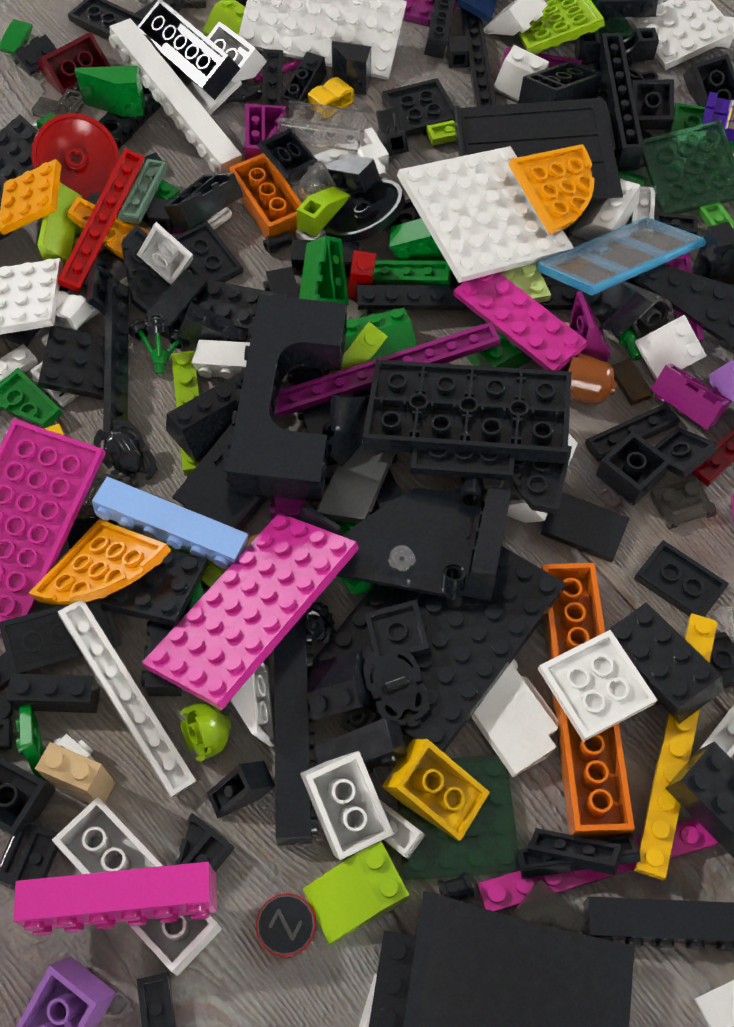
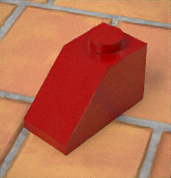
[347,250,376,300]

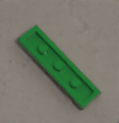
[372,260,452,285]

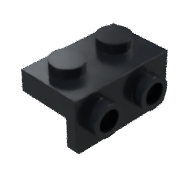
[13,34,57,76]

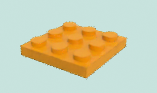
[0,159,61,235]

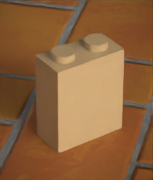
[35,742,116,804]

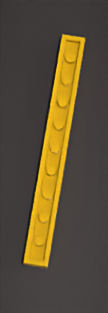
[634,613,718,881]

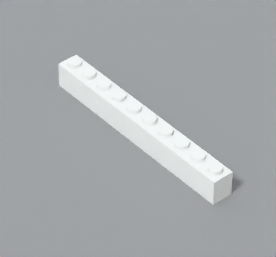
[109,18,242,174]

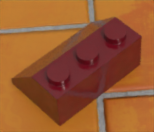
[37,32,111,96]

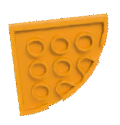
[508,144,594,235]
[29,519,171,605]

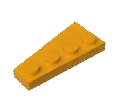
[67,196,150,260]

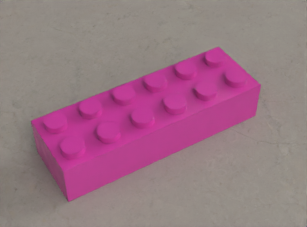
[13,862,217,936]

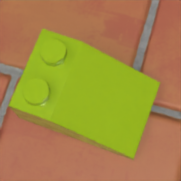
[303,841,409,945]

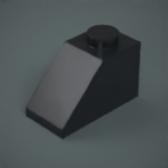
[207,760,275,818]

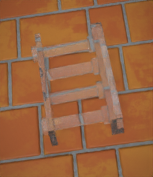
[278,100,369,152]

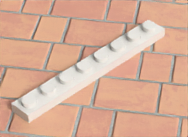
[58,600,196,799]

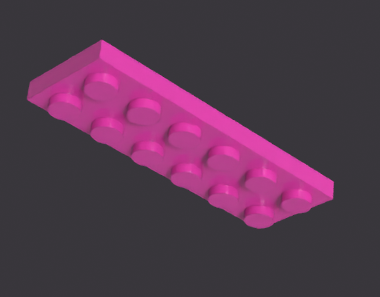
[453,273,587,371]

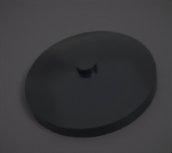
[324,179,405,242]

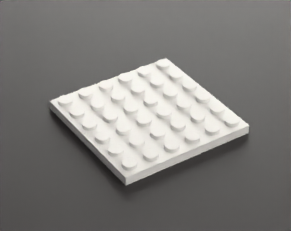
[397,146,574,283]

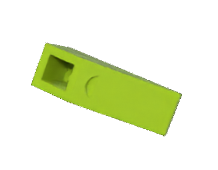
[296,186,350,237]

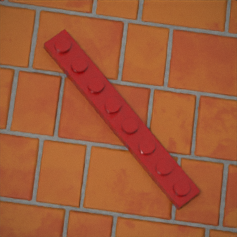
[58,148,145,293]

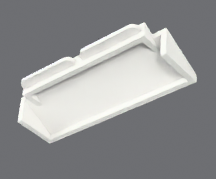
[471,659,559,777]

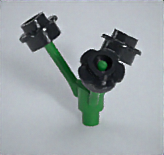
[128,314,190,374]

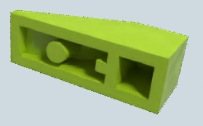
[328,322,388,375]

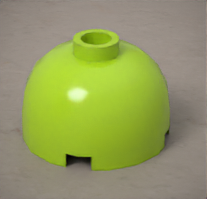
[180,703,231,762]

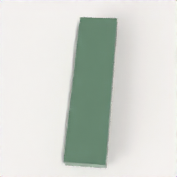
[118,159,168,225]

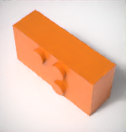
[229,153,302,238]

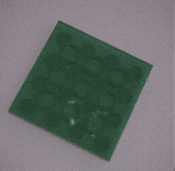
[642,120,734,214]
[394,755,520,881]

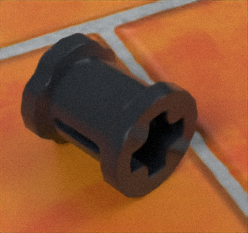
[437,871,474,900]

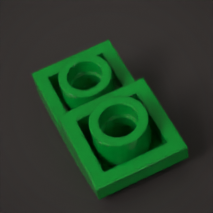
[0,19,33,55]

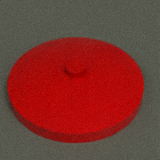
[32,113,119,201]

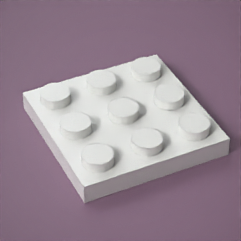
[538,630,657,742]

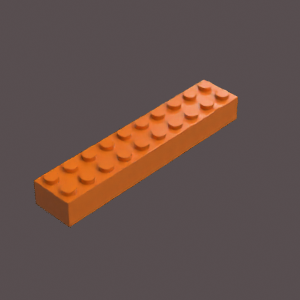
[541,563,635,839]

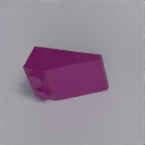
[570,291,611,362]

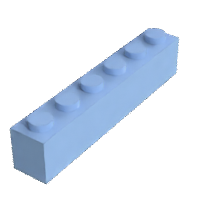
[92,477,248,569]

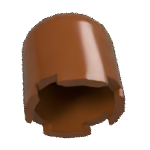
[563,352,617,405]

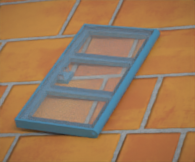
[537,217,706,295]

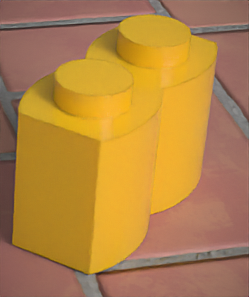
[308,77,354,118]

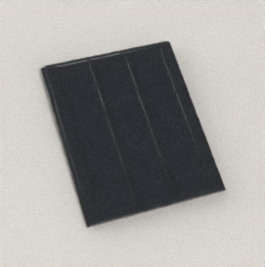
[452,98,623,200]

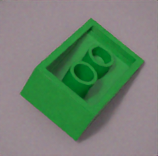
[75,66,145,117]

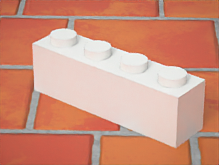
[192,340,288,382]

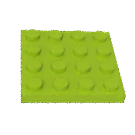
[517,0,605,54]

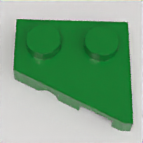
[16,704,45,780]

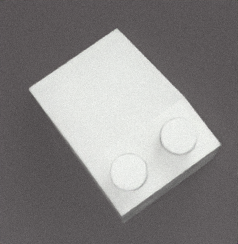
[484,0,548,36]
[137,222,193,285]
[231,662,275,747]

